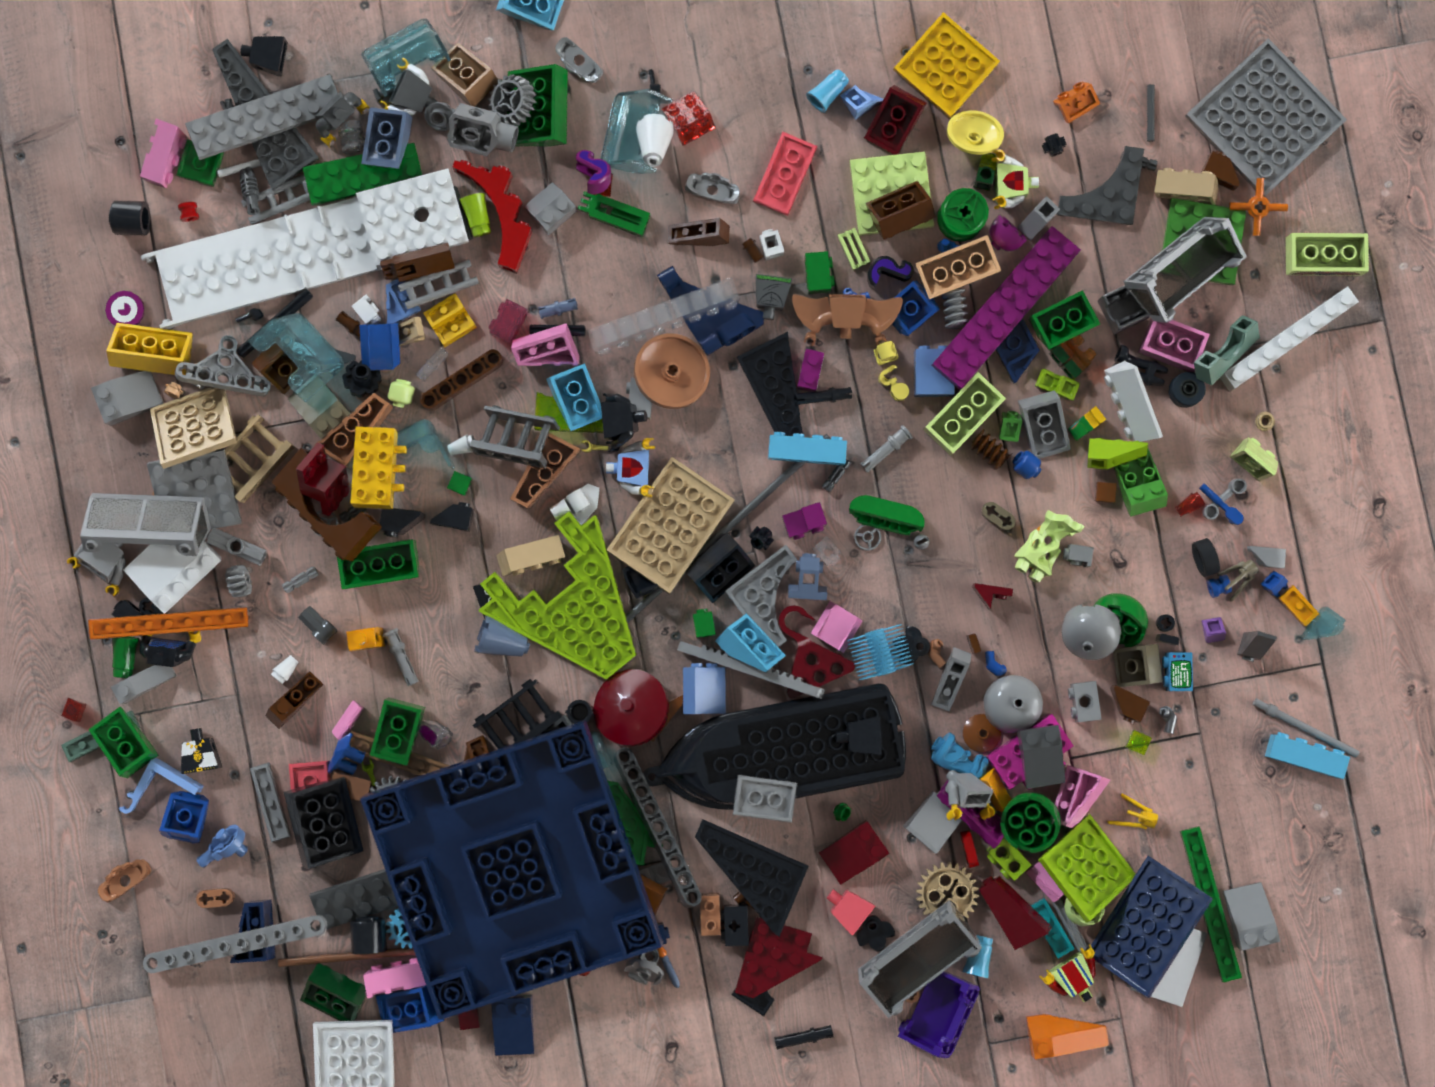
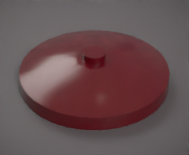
[593,669,669,747]

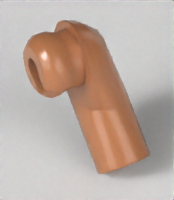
[928,639,946,668]

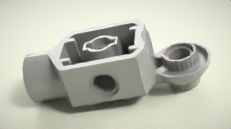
[424,102,519,156]

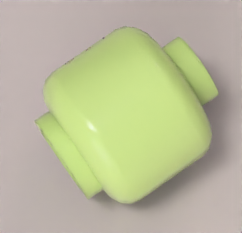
[388,379,415,408]

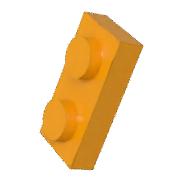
[1278,585,1319,627]

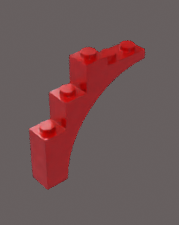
[452,160,533,273]

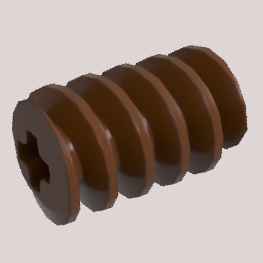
[971,429,1013,470]

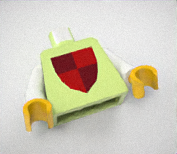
[992,149,1039,210]

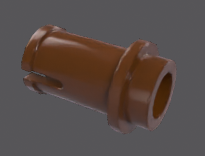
[742,238,764,263]

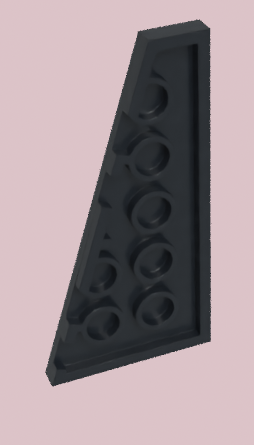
[737,332,803,436]

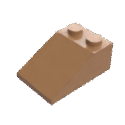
[431,42,498,107]

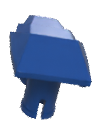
[328,733,365,776]

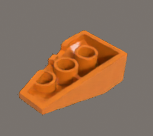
[1026,1014,1109,1059]

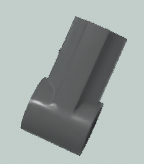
[298,606,338,645]

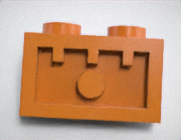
[1053,81,1101,123]

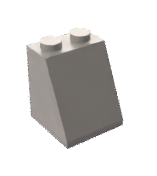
[903,791,962,854]

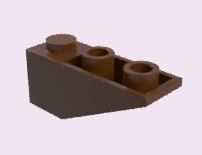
[265,671,323,729]

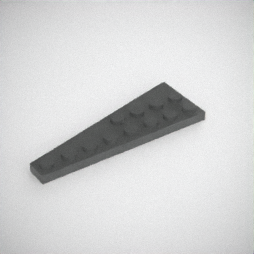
[212,39,319,191]

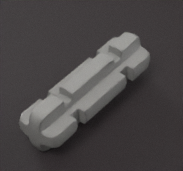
[282,567,319,593]

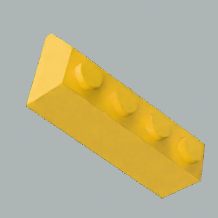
[106,323,193,375]

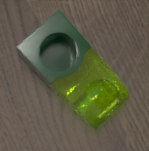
[973,153,997,191]

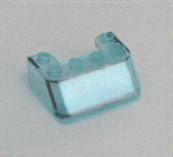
[248,313,344,402]

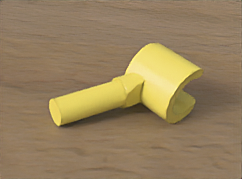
[581,440,608,453]

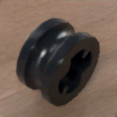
[1156,614,1175,632]

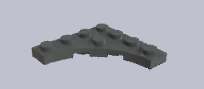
[1057,146,1144,225]

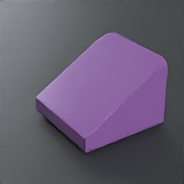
[1202,617,1226,643]

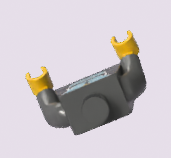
[315,91,370,147]

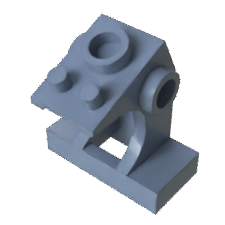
[788,553,827,600]

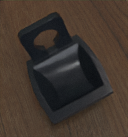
[622,566,660,599]

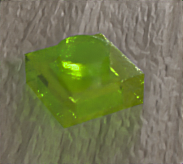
[1125,730,1152,755]

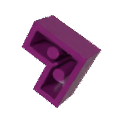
[782,502,827,540]

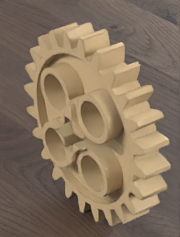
[916,862,979,926]

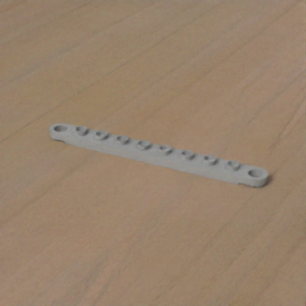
[143,915,328,973]

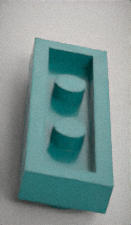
[1030,898,1074,959]

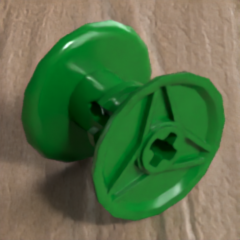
[937,188,989,242]

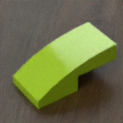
[1035,369,1080,401]

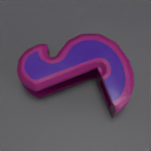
[576,150,611,195]

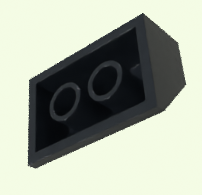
[686,533,756,603]

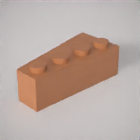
[315,393,393,469]
[510,433,581,510]

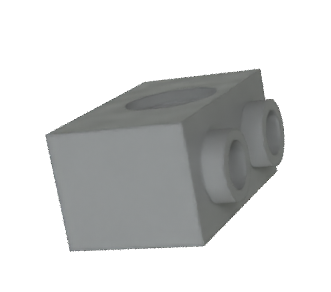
[1068,681,1101,722]

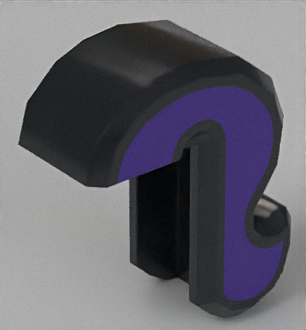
[867,256,914,290]

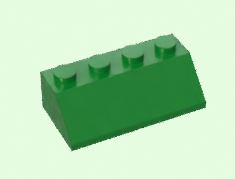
[337,539,419,590]

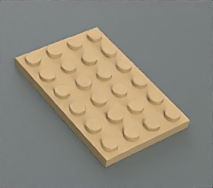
[607,457,735,594]

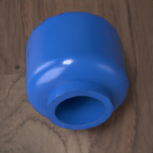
[1012,451,1041,479]

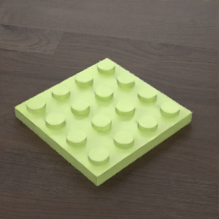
[850,151,934,236]

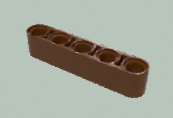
[420,349,503,411]

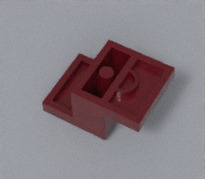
[296,442,350,517]

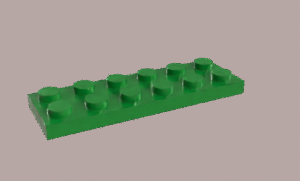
[303,143,422,205]

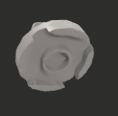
[624,949,664,985]

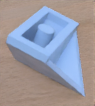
[840,85,884,120]

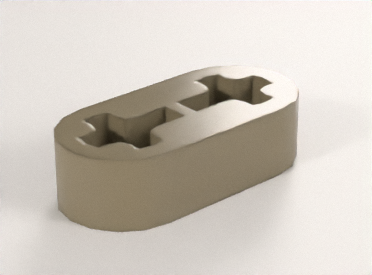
[981,502,1015,530]

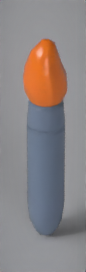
[657,947,680,988]

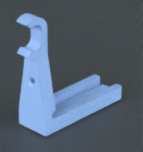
[119,758,204,814]

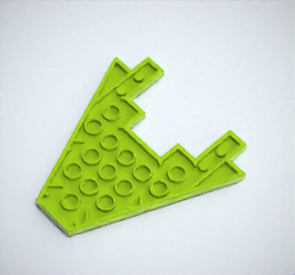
[478,511,637,679]

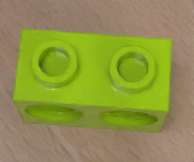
[986,837,1032,881]

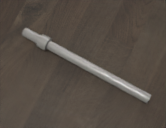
[1253,698,1359,758]

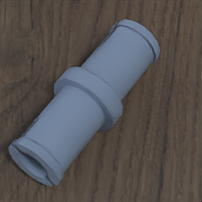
[538,298,578,319]

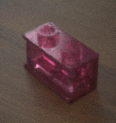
[489,299,529,345]

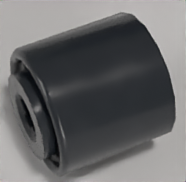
[109,201,151,236]
[350,916,387,954]

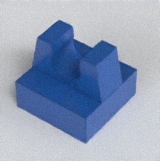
[1260,571,1288,598]

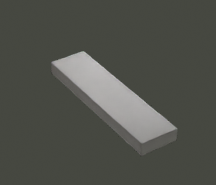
[250,762,291,843]

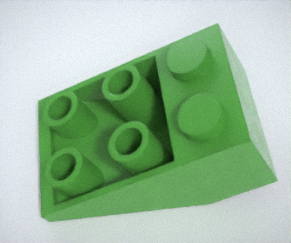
[1114,449,1168,517]

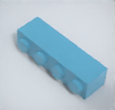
[768,432,847,466]
[1265,732,1350,779]

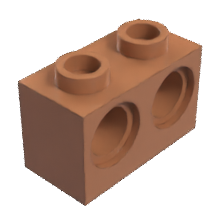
[700,893,721,936]

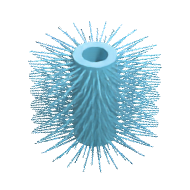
[848,624,914,680]

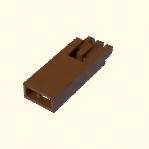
[380,243,455,282]

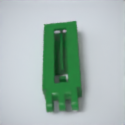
[577,191,651,237]

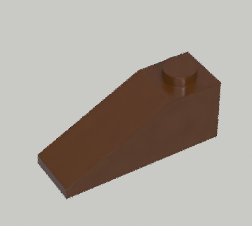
[668,218,730,246]

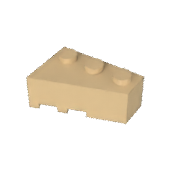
[1154,168,1219,205]
[497,535,565,577]

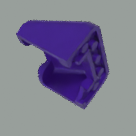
[898,964,980,1058]

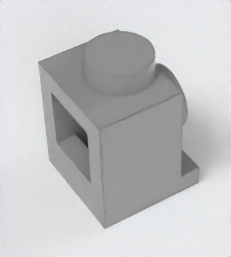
[1063,544,1094,568]

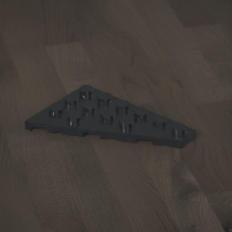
[695,819,809,936]

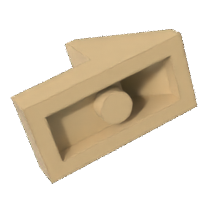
[398,317,425,346]

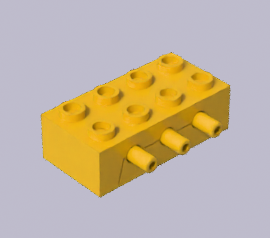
[351,427,407,509]

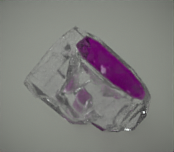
[419,720,453,750]

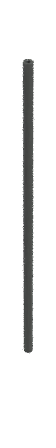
[626,434,831,623]

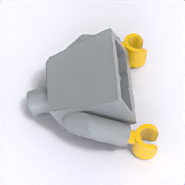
[67,543,126,596]
[945,770,995,821]

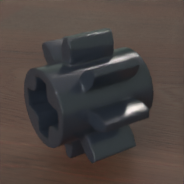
[1042,133,1067,157]
[749,526,774,550]

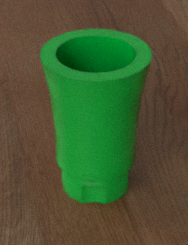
[112,636,139,678]

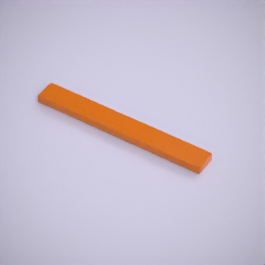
[88,607,249,640]

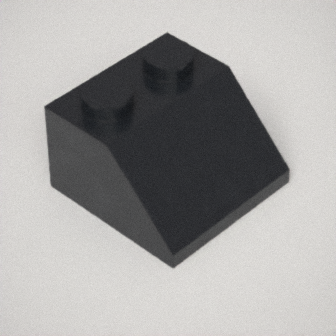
[380,508,426,538]

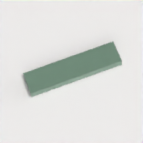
[61,711,140,762]

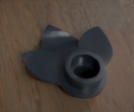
[892,626,930,664]
[857,915,895,952]

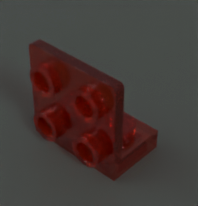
[662,91,716,146]

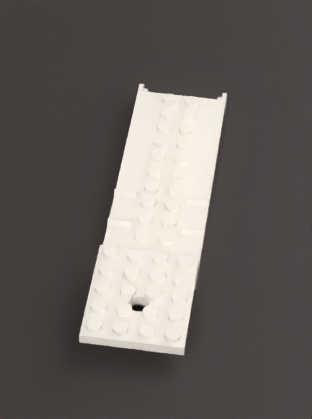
[141,168,469,329]

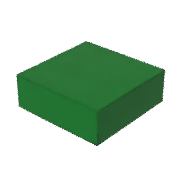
[447,471,472,496]

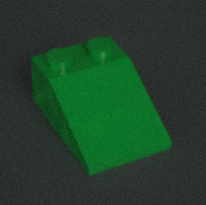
[370,697,426,766]
[88,707,159,778]

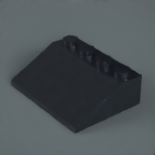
[283,777,364,869]

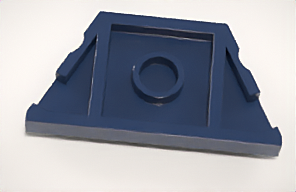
[995,318,1040,384]

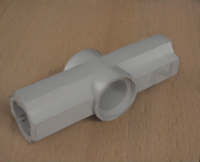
[207,528,267,566]

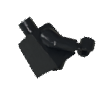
[601,393,647,452]

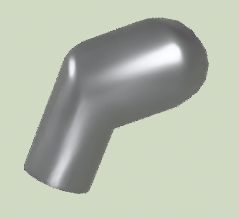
[1159,706,1177,734]

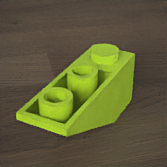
[1087,438,1148,469]

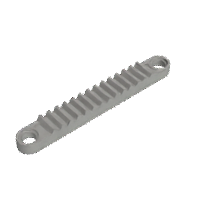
[677,641,825,699]

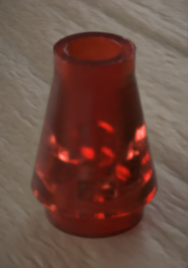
[1175,492,1205,517]

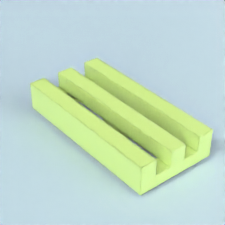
[837,227,870,270]

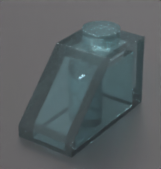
[1300,606,1346,640]

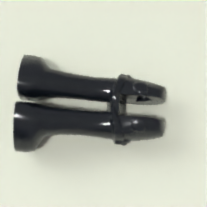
[1113,345,1168,386]

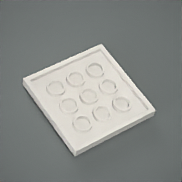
[313,1020,395,1087]

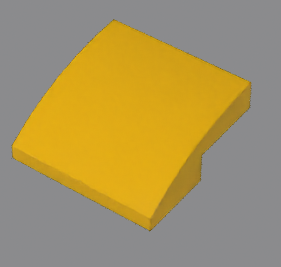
[423,293,477,347]

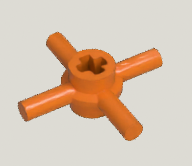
[1229,178,1288,236]

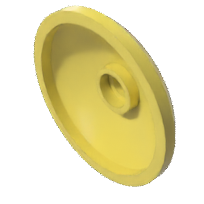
[947,110,1004,155]

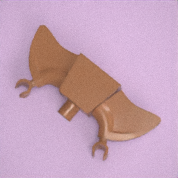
[792,294,903,346]

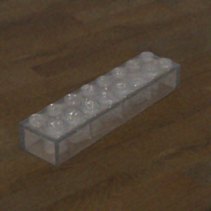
[587,277,740,356]

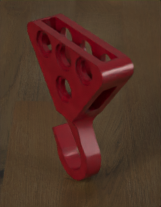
[779,605,855,698]

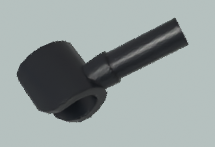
[648,69,661,96]
[236,308,264,323]

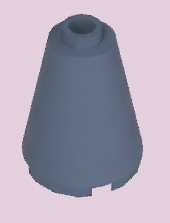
[474,616,530,657]

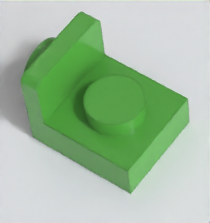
[999,411,1022,442]

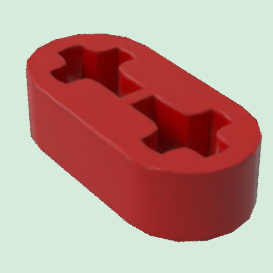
[960,830,979,868]

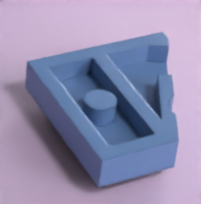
[386,279,421,324]

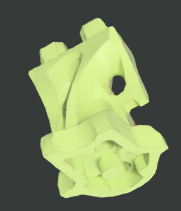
[1014,510,1084,583]

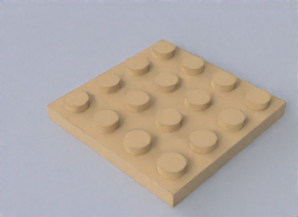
[150,387,237,469]

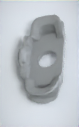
[555,37,603,83]
[685,173,740,204]

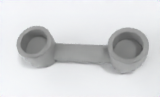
[1202,479,1247,520]

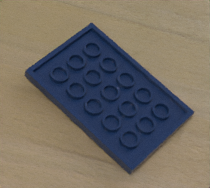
[1091,856,1213,998]

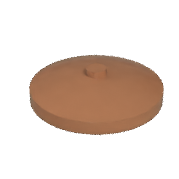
[634,333,710,409]

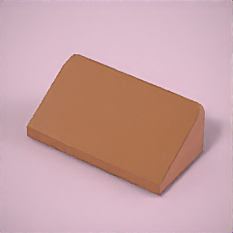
[332,772,372,802]

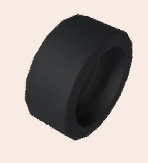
[1192,538,1220,577]

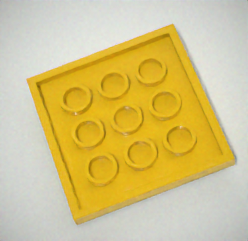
[893,12,1000,118]

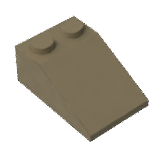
[288,374,352,439]

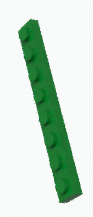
[1180,826,1242,983]

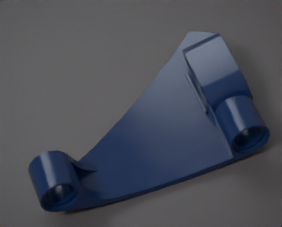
[657,266,764,356]

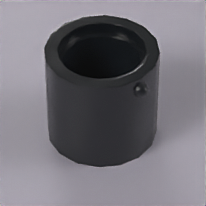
[565,700,594,724]

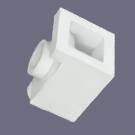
[759,229,784,260]
[352,294,381,324]

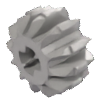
[225,565,252,598]

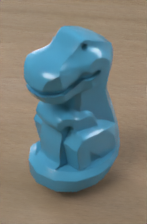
[931,732,989,779]

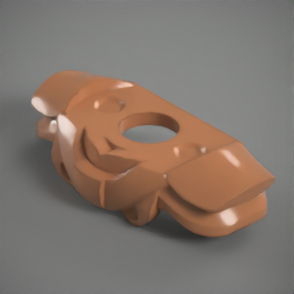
[98,859,151,903]

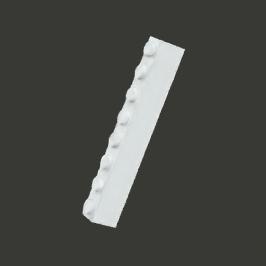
[1220,286,1359,392]

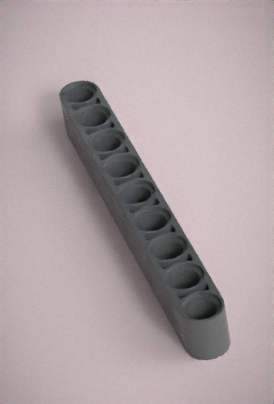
[613,747,702,908]

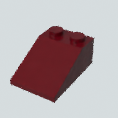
[864,85,927,155]
[819,820,890,885]

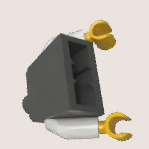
[380,58,438,116]

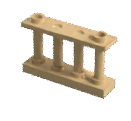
[225,415,295,503]

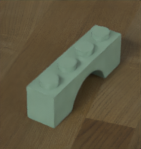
[1194,315,1260,385]

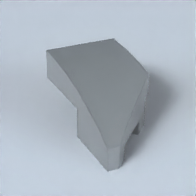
[1247,546,1286,568]

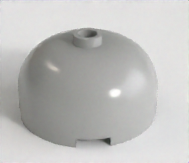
[1061,604,1121,660]
[983,675,1043,733]

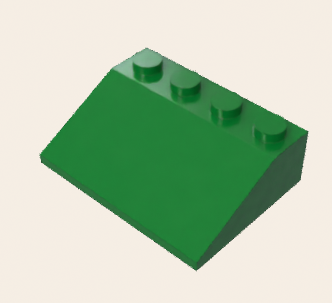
[507,64,568,146]

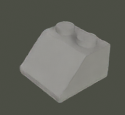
[524,182,577,236]

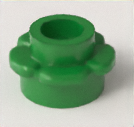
[833,803,851,821]

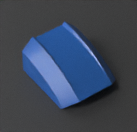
[892,280,940,336]
[359,323,400,370]
[159,791,209,844]

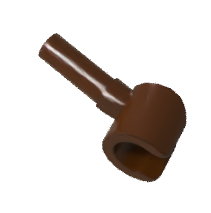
[733,892,753,908]

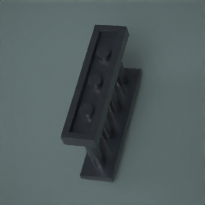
[472,679,563,749]

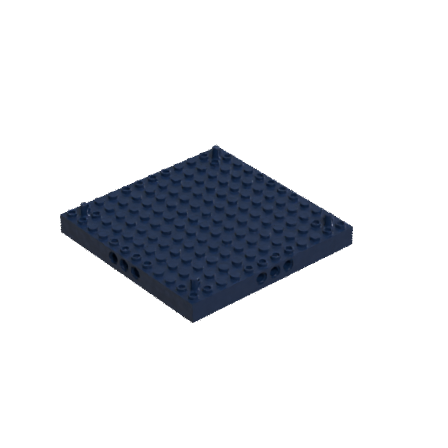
[360,720,663,1020]

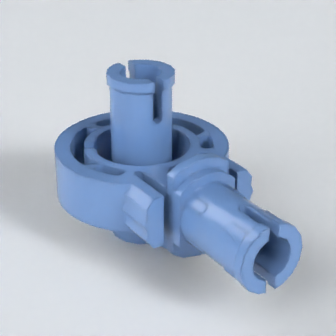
[197,825,248,868]

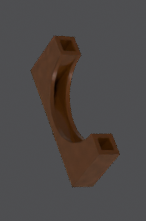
[272,448,382,561]

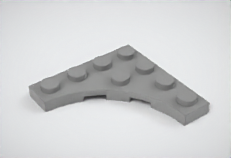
[725,545,797,647]

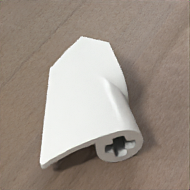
[549,484,599,525]

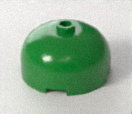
[1093,593,1148,647]
[1000,792,1061,853]

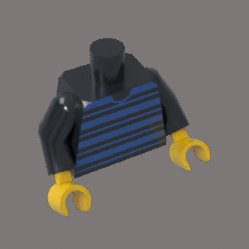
[139,631,201,667]

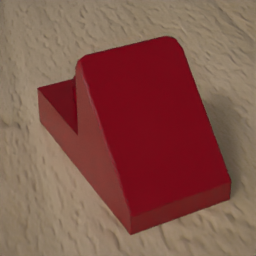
[972,583,1013,609]

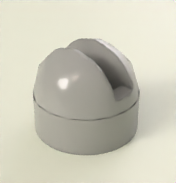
[914,534,930,550]

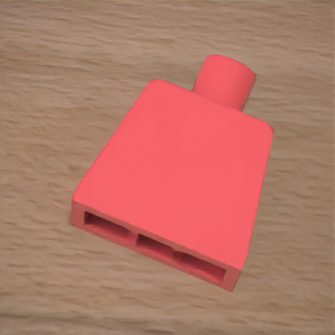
[826,889,875,936]

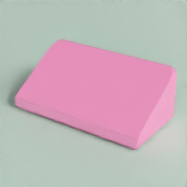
[332,701,364,740]

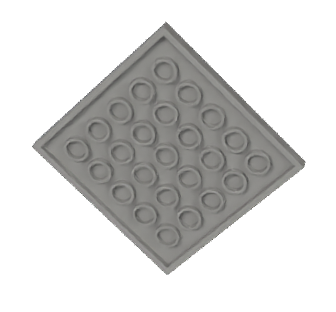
[1185,38,1347,197]

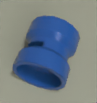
[1207,575,1232,598]

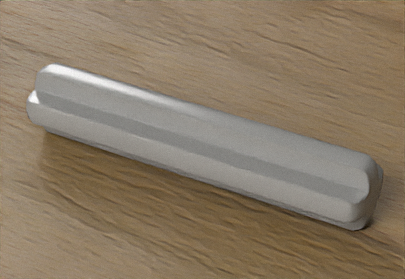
[1052,898,1088,952]

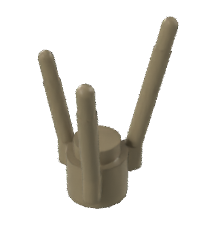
[1217,560,1259,602]

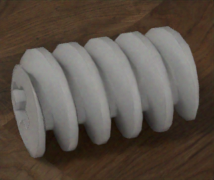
[942,288,969,329]

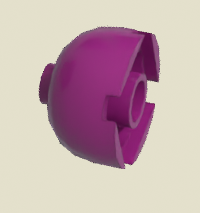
[989,214,1027,252]

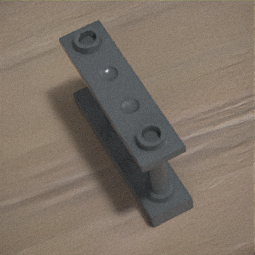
[470,405,560,469]

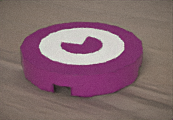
[105,290,145,326]

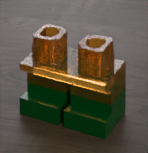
[1049,335,1097,380]

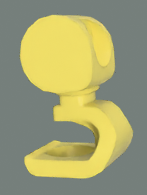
[873,341,899,365]
[878,365,909,401]

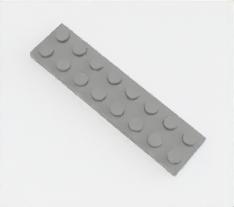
[185,74,338,160]

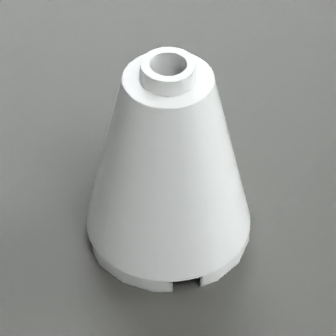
[636,114,674,167]

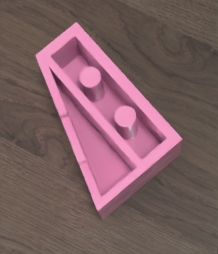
[140,119,187,188]
[511,323,580,366]
[1051,765,1110,828]
[363,957,426,998]

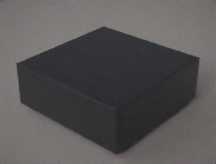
[1156,633,1180,645]

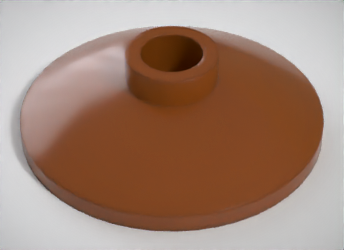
[963,714,1001,752]

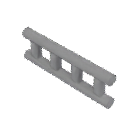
[241,174,310,225]
[398,259,479,310]

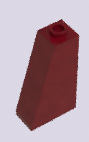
[979,875,1052,950]

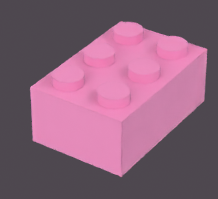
[1138,318,1210,372]

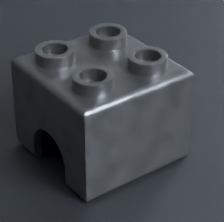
[1097,285,1152,334]

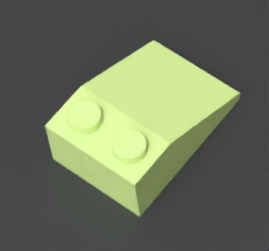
[1230,437,1278,481]

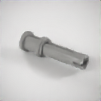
[860,425,913,473]
[382,628,419,686]

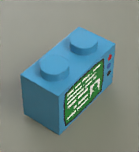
[1162,652,1193,691]

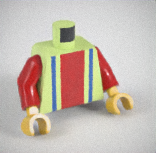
[1039,944,1096,1002]

